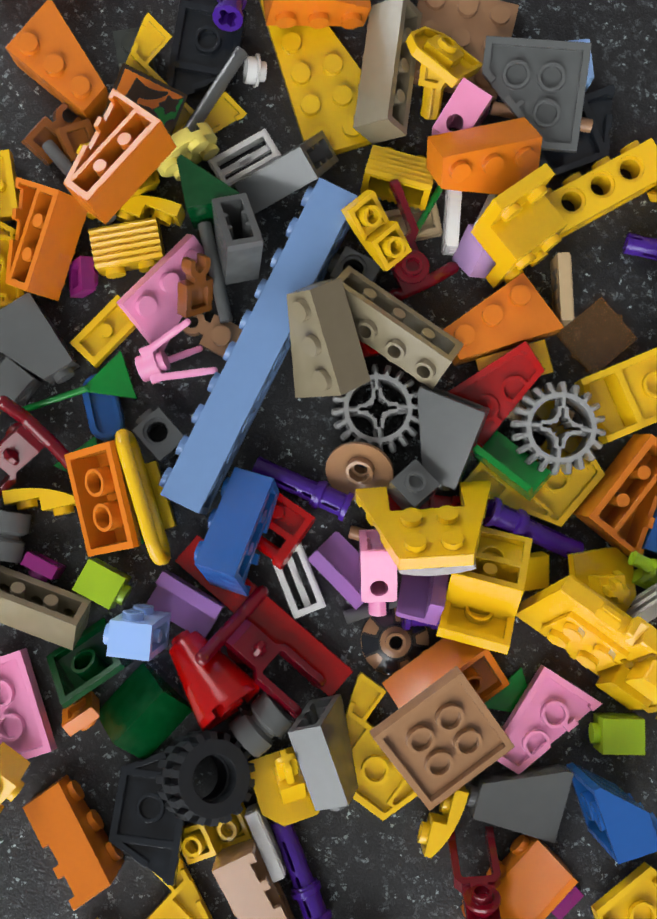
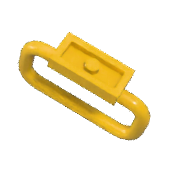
[115,428,177,566]

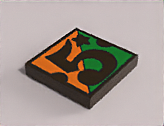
[101,63,188,136]

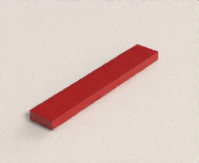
[175,535,353,696]

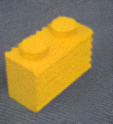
[360,144,434,211]
[88,217,165,279]

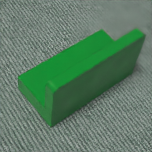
[472,431,551,501]

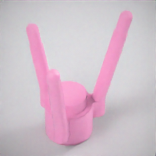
[135,318,218,385]

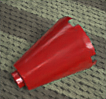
[169,630,261,731]

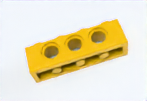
[545,138,657,239]

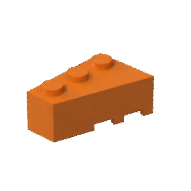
[5,0,109,127]
[263,0,371,29]
[63,88,177,225]
[426,117,542,195]
[5,177,88,301]
[443,272,564,366]
[573,434,657,557]
[22,775,125,911]

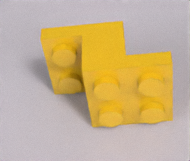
[471,163,568,288]
[436,526,533,655]

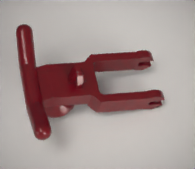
[388,179,459,301]
[0,395,70,496]
[195,585,326,718]
[448,826,501,919]

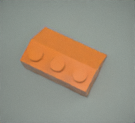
[64,440,142,557]
[382,638,510,708]
[460,834,578,919]

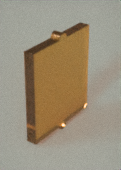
[556,297,638,375]

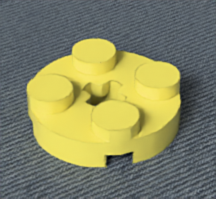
[157,122,220,181]

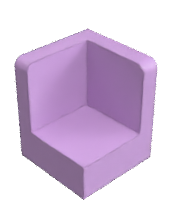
[452,224,496,278]

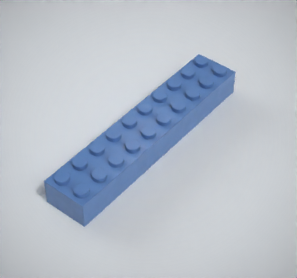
[159,177,357,515]

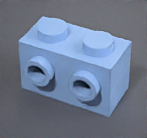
[103,604,171,661]

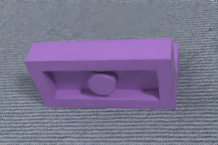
[307,531,364,610]
[146,570,225,638]
[395,574,449,626]

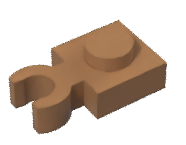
[183,313,242,357]

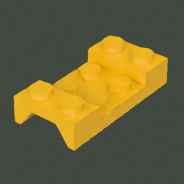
[574,347,657,444]

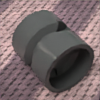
[0,509,32,563]
[228,692,295,758]

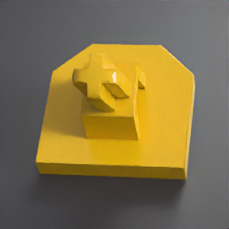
[405,26,483,120]
[567,547,636,613]
[248,746,319,827]

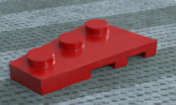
[448,341,545,448]

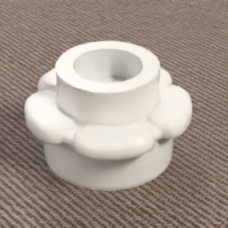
[243,53,267,88]

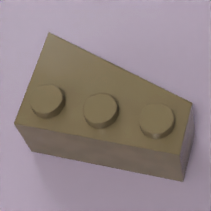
[287,278,371,398]

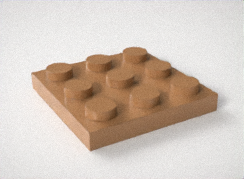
[413,0,519,103]
[369,666,515,811]

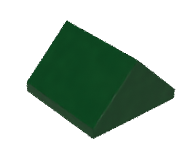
[177,154,239,229]
[46,617,134,709]
[98,661,193,760]

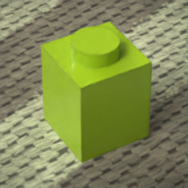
[72,558,132,610]
[588,713,645,755]

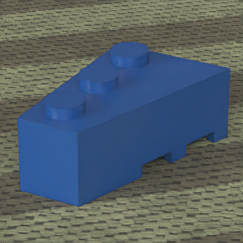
[194,467,280,597]

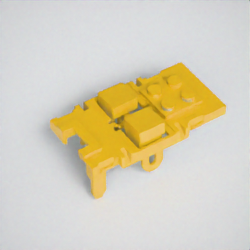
[516,575,657,719]

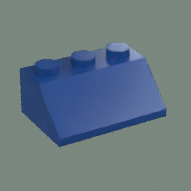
[566,762,657,865]

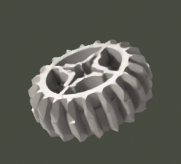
[331,364,419,454]
[510,381,606,476]

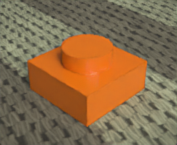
[62,691,100,737]

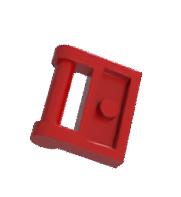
[256,493,316,570]

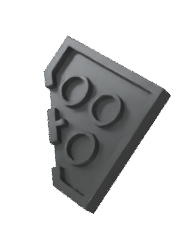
[482,36,592,153]

